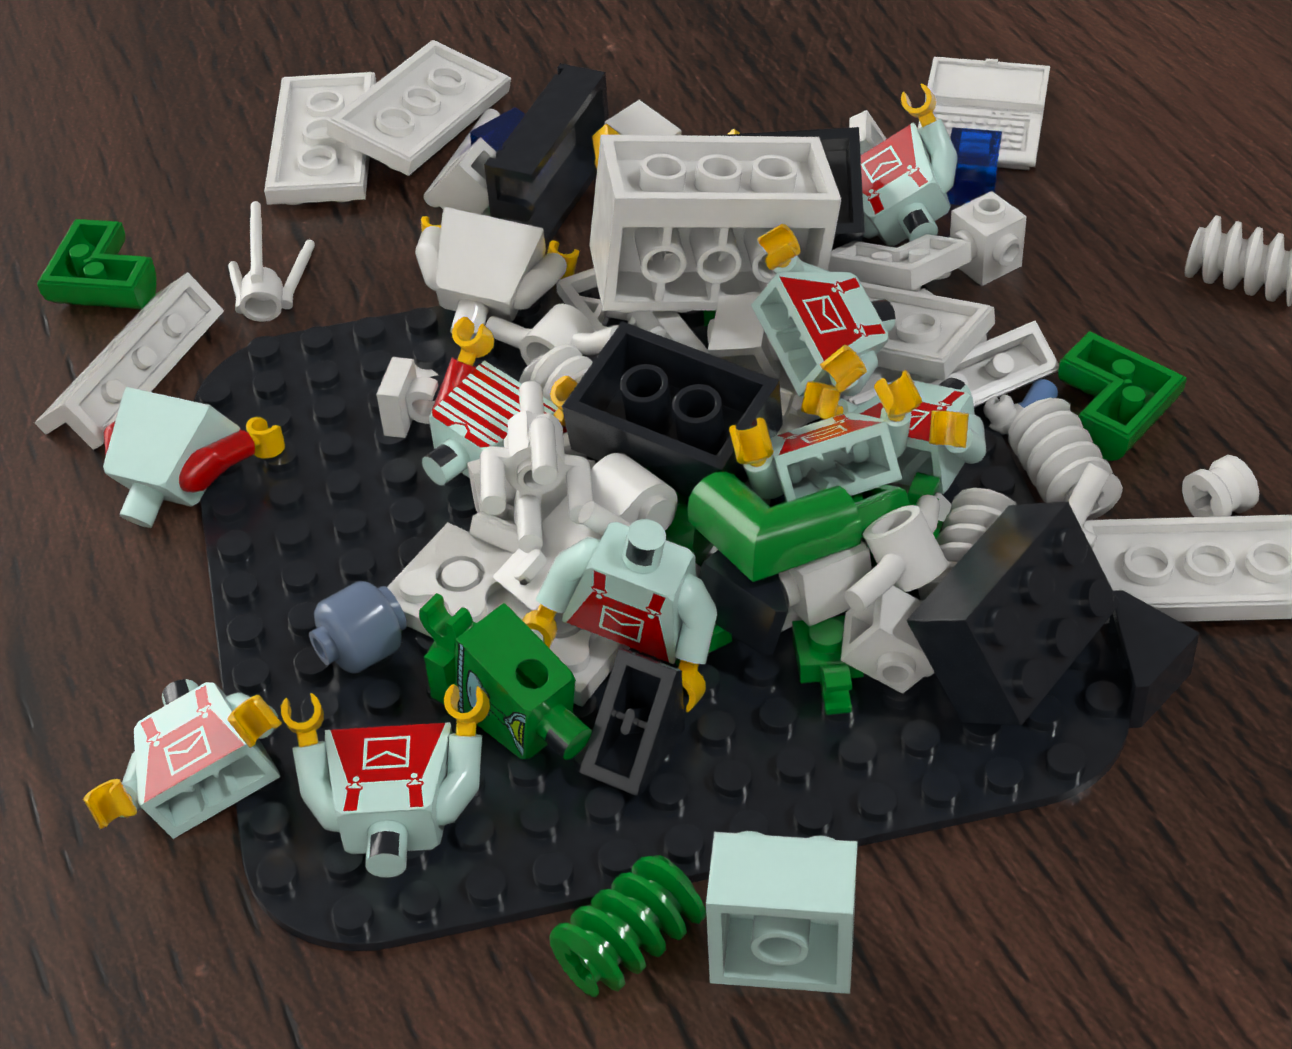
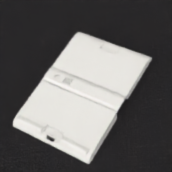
[918,57,1050,170]

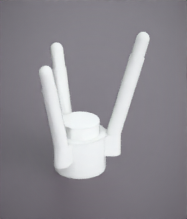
[228,201,315,322]

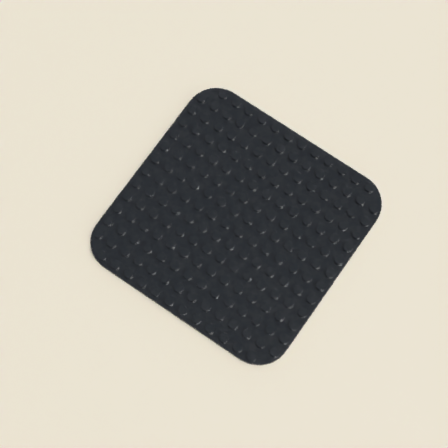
[193,245,1130,951]

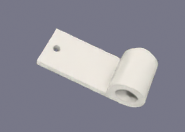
[493,453,677,611]

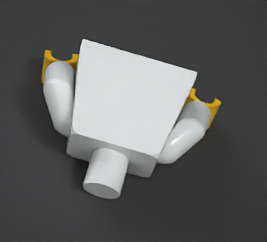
[415,207,579,340]

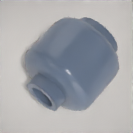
[309,581,407,673]

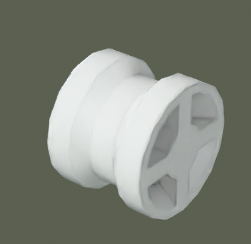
[1182,455,1259,517]

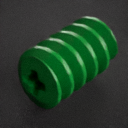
[550,855,707,998]

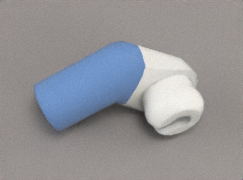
[983,379,1058,435]

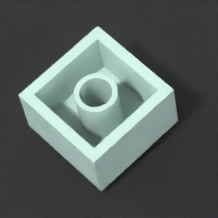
[706,831,857,994]

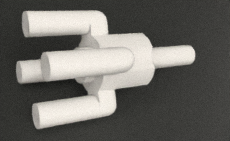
[480,381,593,553]

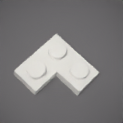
[828,234,971,292]

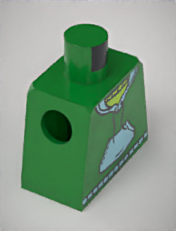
[455,603,592,760]

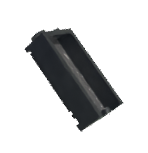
[484,63,609,248]

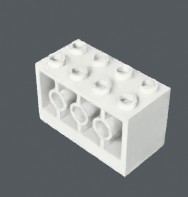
[589,135,841,313]

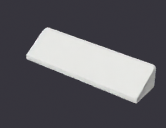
[847,321,1059,408]

